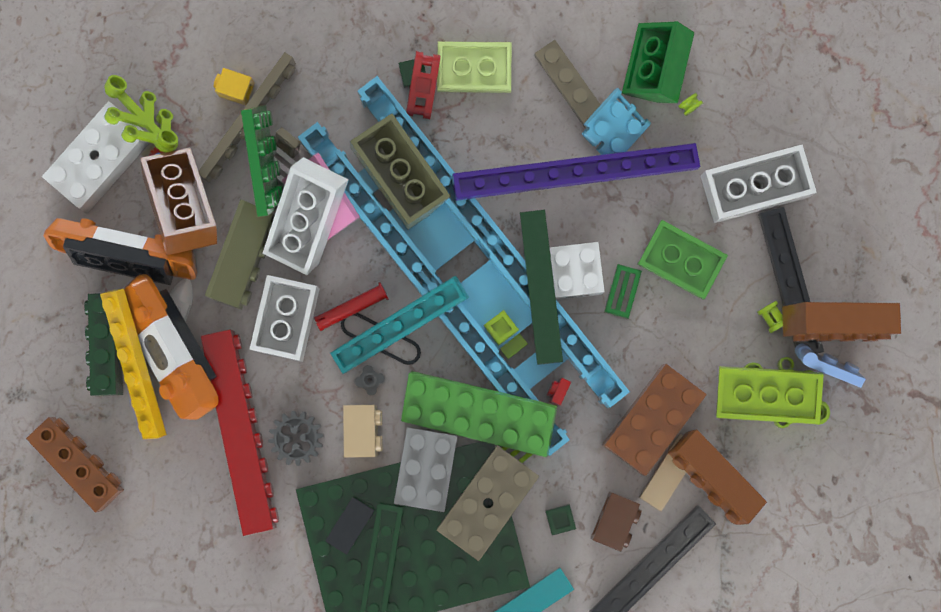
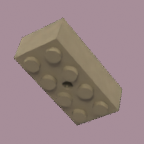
[437,446,539,561]

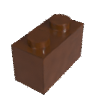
[591,491,642,552]

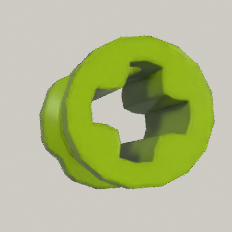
[757,301,783,333]

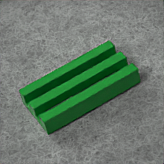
[604,264,642,319]

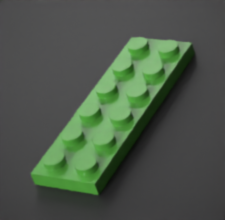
[401,371,558,457]

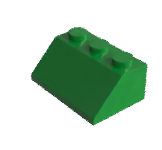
[622,21,695,103]

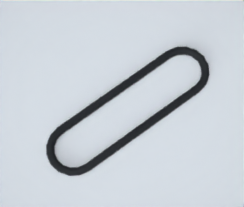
[341,313,421,365]

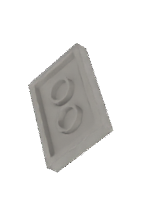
[394,427,457,512]

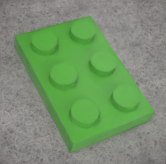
[637,220,728,300]

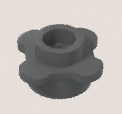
[355,365,385,395]

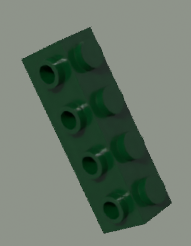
[84,293,123,396]

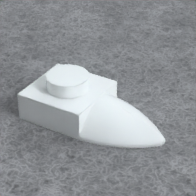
[170,279,193,322]

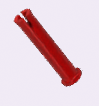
[314,282,389,331]

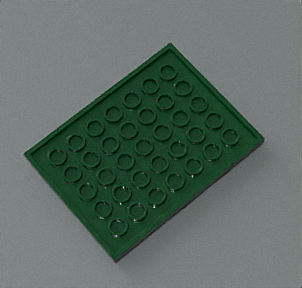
[296,441,530,612]

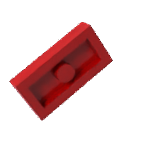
[547,378,571,406]

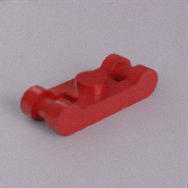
[406,51,441,119]

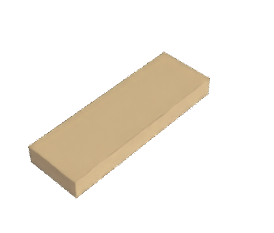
[639,434,686,512]

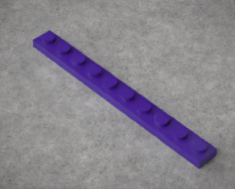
[452,143,701,201]

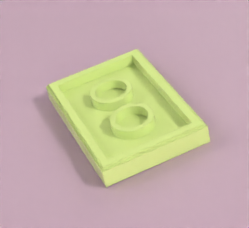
[437,41,512,93]

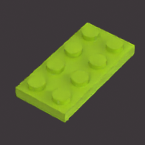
[716,366,824,424]

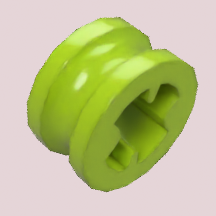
[678,93,703,116]

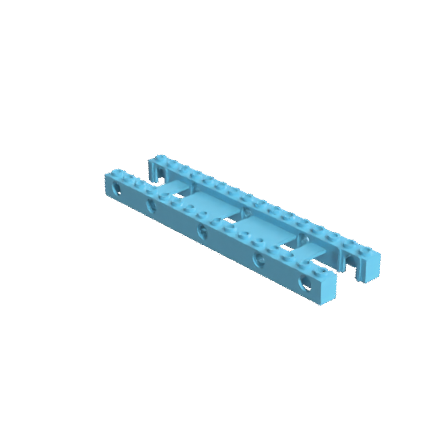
[298,76,630,456]

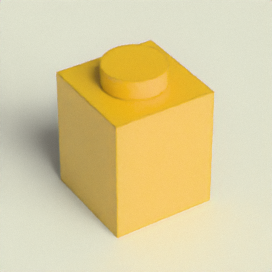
[213,68,255,106]

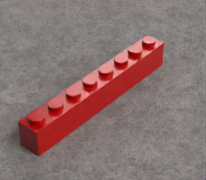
[201,329,279,536]

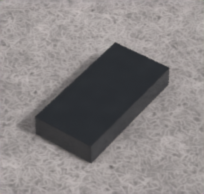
[325,497,375,555]

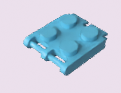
[582,88,651,155]

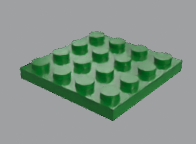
[241,106,283,217]

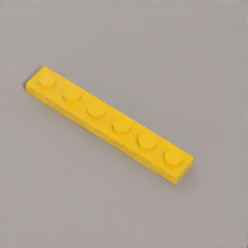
[100,289,167,439]

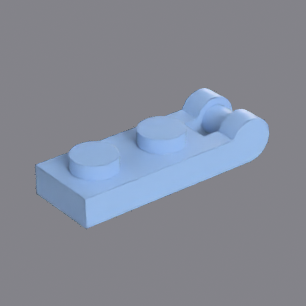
[795,343,866,388]

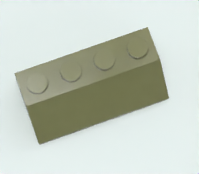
[350,113,451,230]
[205,199,275,310]

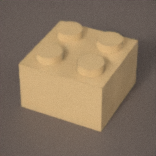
[343,405,383,458]

